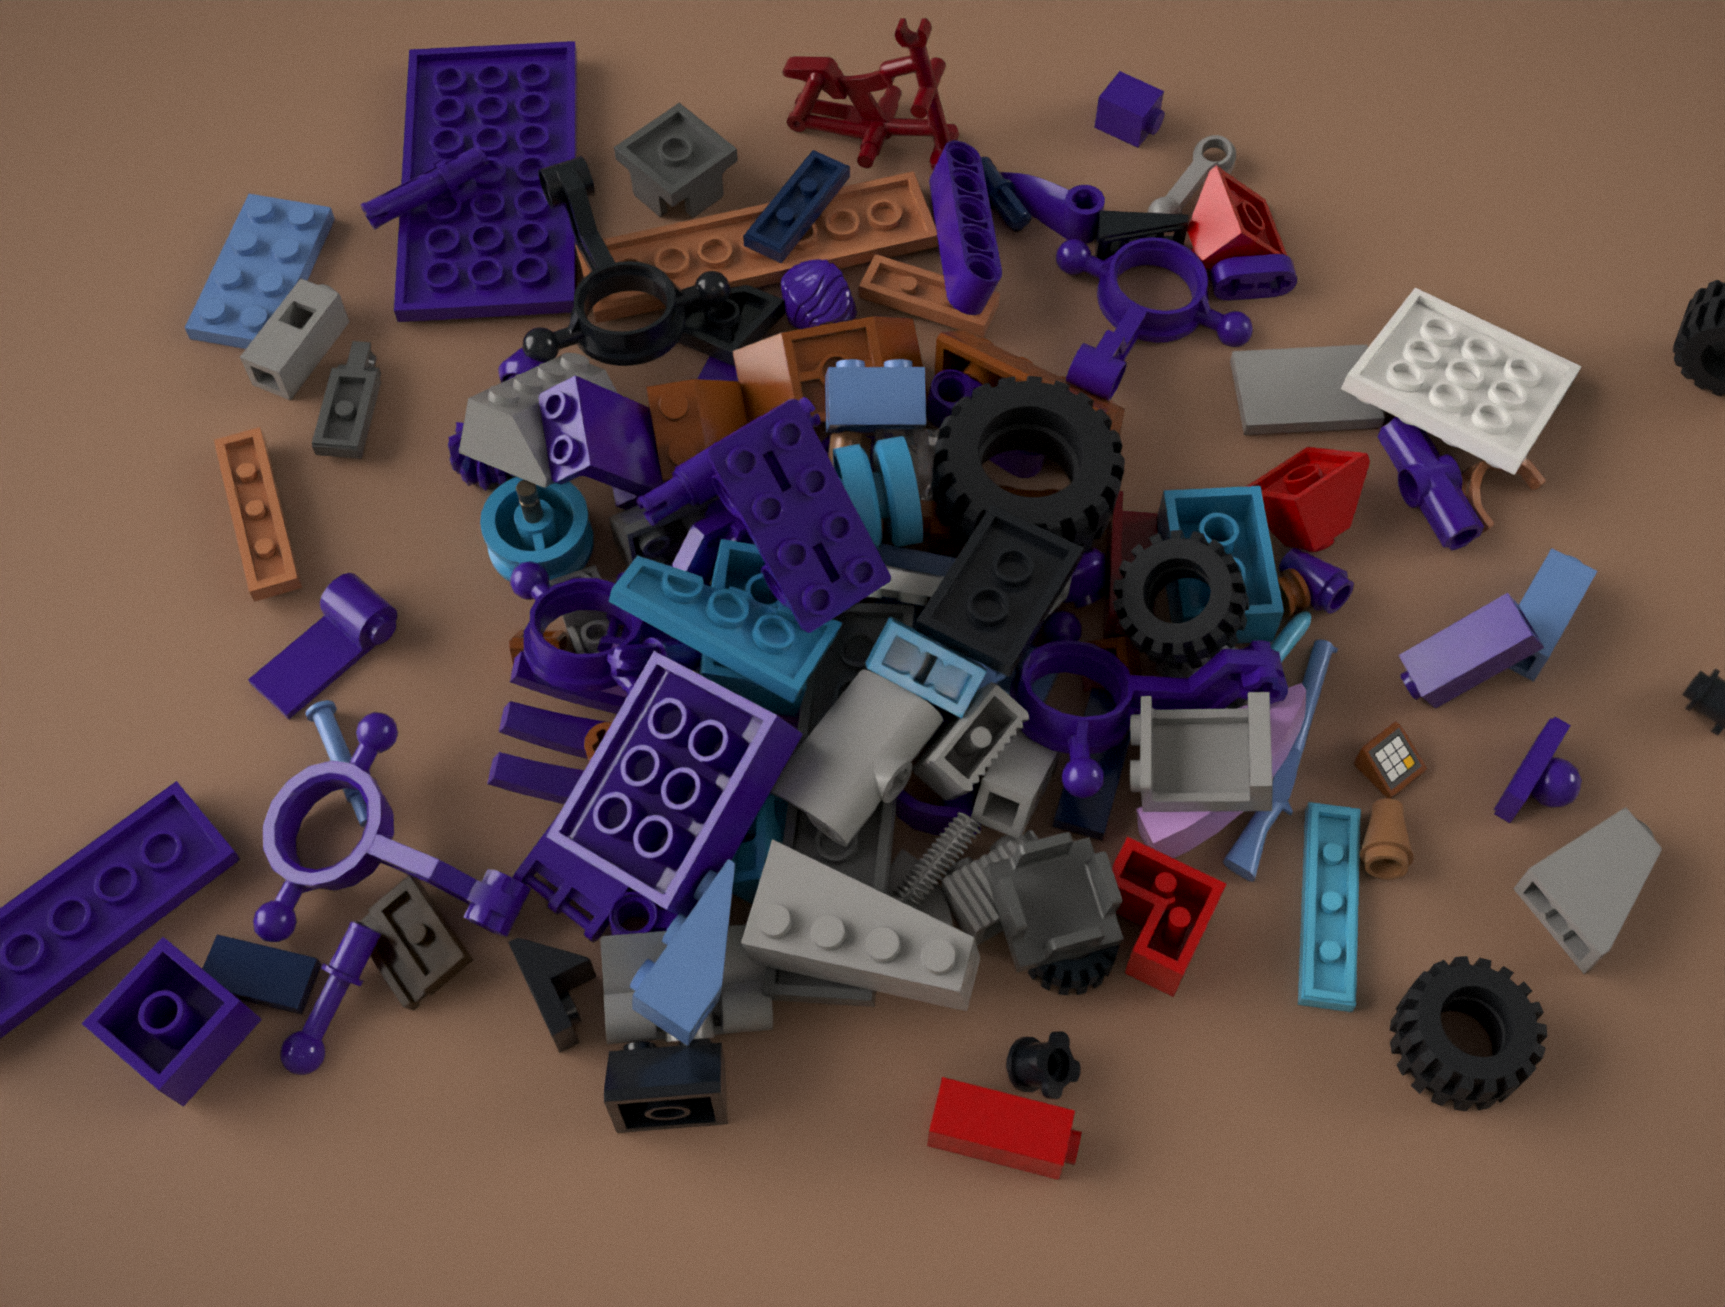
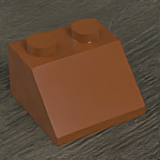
[646,379,748,483]

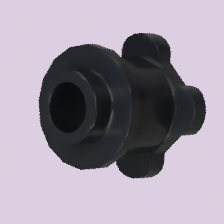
[1682,668,1725,736]
[1006,1031,1081,1099]

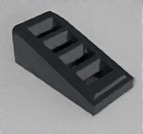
[1095,211,1189,260]

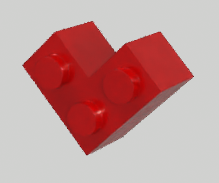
[1112,836,1227,997]

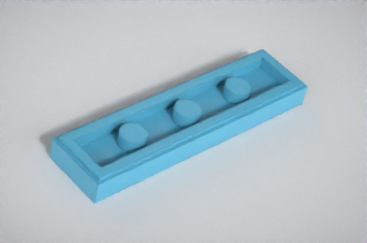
[1298,802,1361,1012]

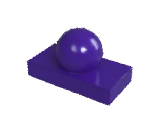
[1493,716,1582,823]

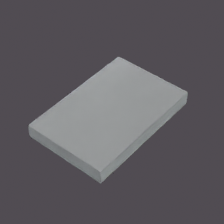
[1230,344,1385,435]

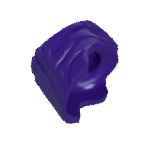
[781,259,857,329]

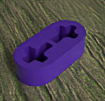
[1210,254,1297,301]

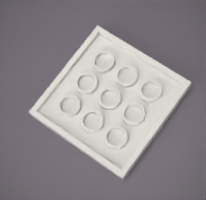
[1341,288,1581,475]

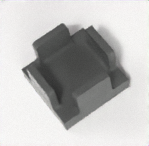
[614,103,738,218]
[985,832,1124,972]

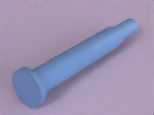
[305,700,367,827]

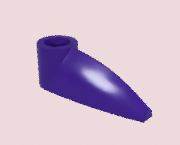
[1000,172,1105,244]

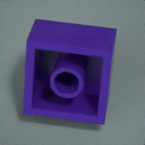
[81,937,262,1107]

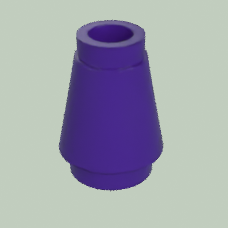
[1279,548,1354,614]

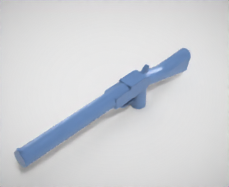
[1223,640,1338,882]

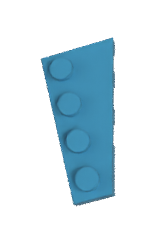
[608,555,842,703]

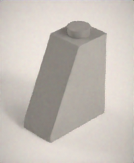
[1513,807,1662,974]

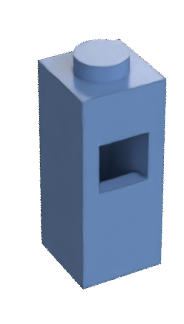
[1509,548,1597,682]

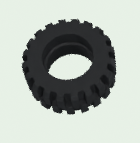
[931,376,1125,554]

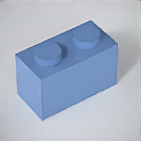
[825,359,926,433]

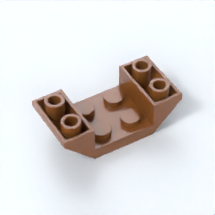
[732,316,928,424]

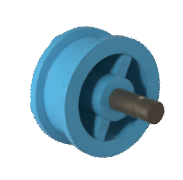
[480,477,594,587]

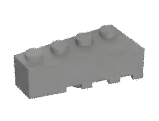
[741,839,980,1011]

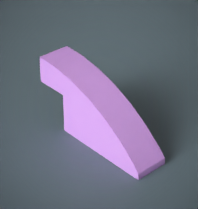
[1136,683,1306,858]

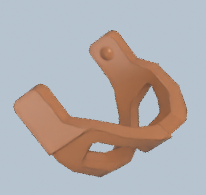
[1461,458,1546,533]

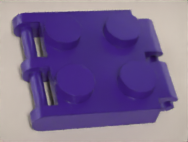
[513,811,635,942]

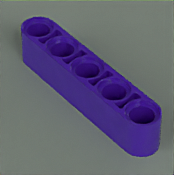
[929,140,1002,315]

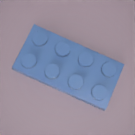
[185,194,335,349]

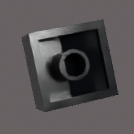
[604,1038,728,1133]

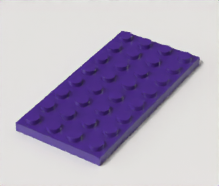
[394,41,577,322]

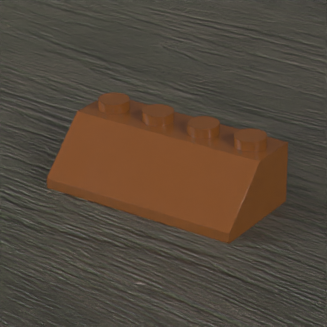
[934,330,1125,436]

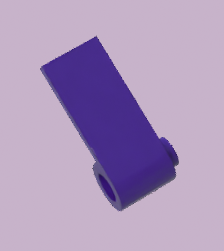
[248,573,397,720]

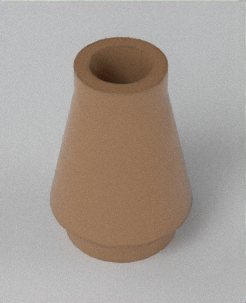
[1359,798,1414,880]

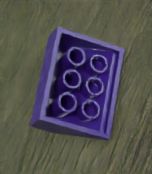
[546,651,803,917]

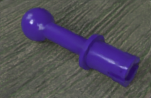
[280,921,381,1075]

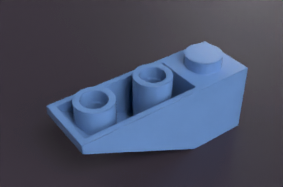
[630,859,735,1046]

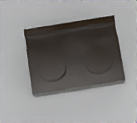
[355,875,473,1011]

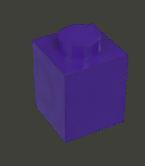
[1094,71,1165,148]

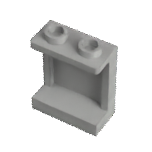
[1130,692,1273,812]

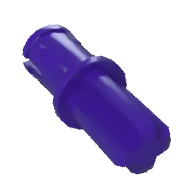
[607,637,701,677]

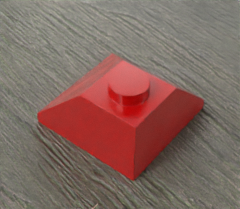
[1187,165,1287,271]
[1246,447,1370,552]

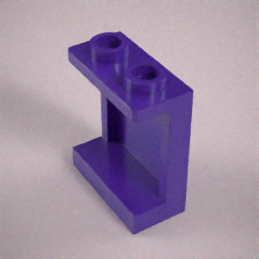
[538,375,663,510]

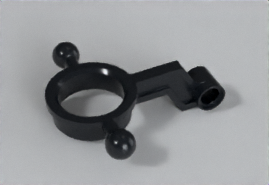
[522,156,730,366]

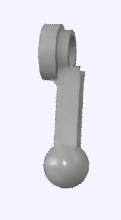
[1147,135,1236,214]

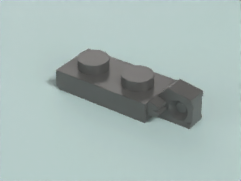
[312,341,381,459]

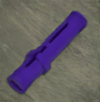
[360,145,491,230]

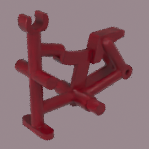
[782,18,959,170]

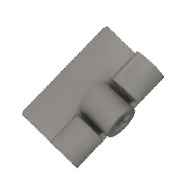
[770,669,943,847]
[600,924,773,1044]

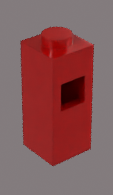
[927,1077,1082,1180]

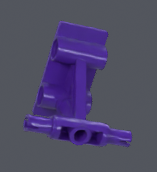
[636,397,891,633]

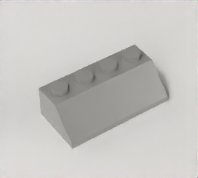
[459,353,618,488]

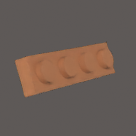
[214,427,302,602]

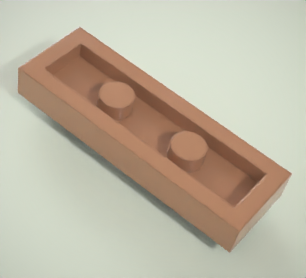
[859,254,1000,337]

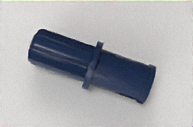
[981,157,1031,232]

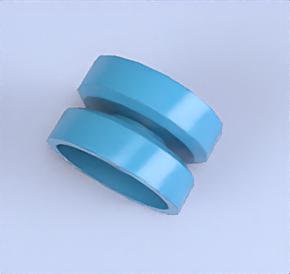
[833,436,923,551]

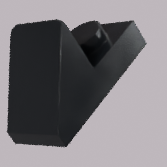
[508,937,596,1053]

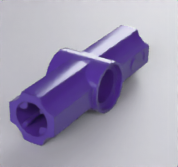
[1378,417,1484,551]

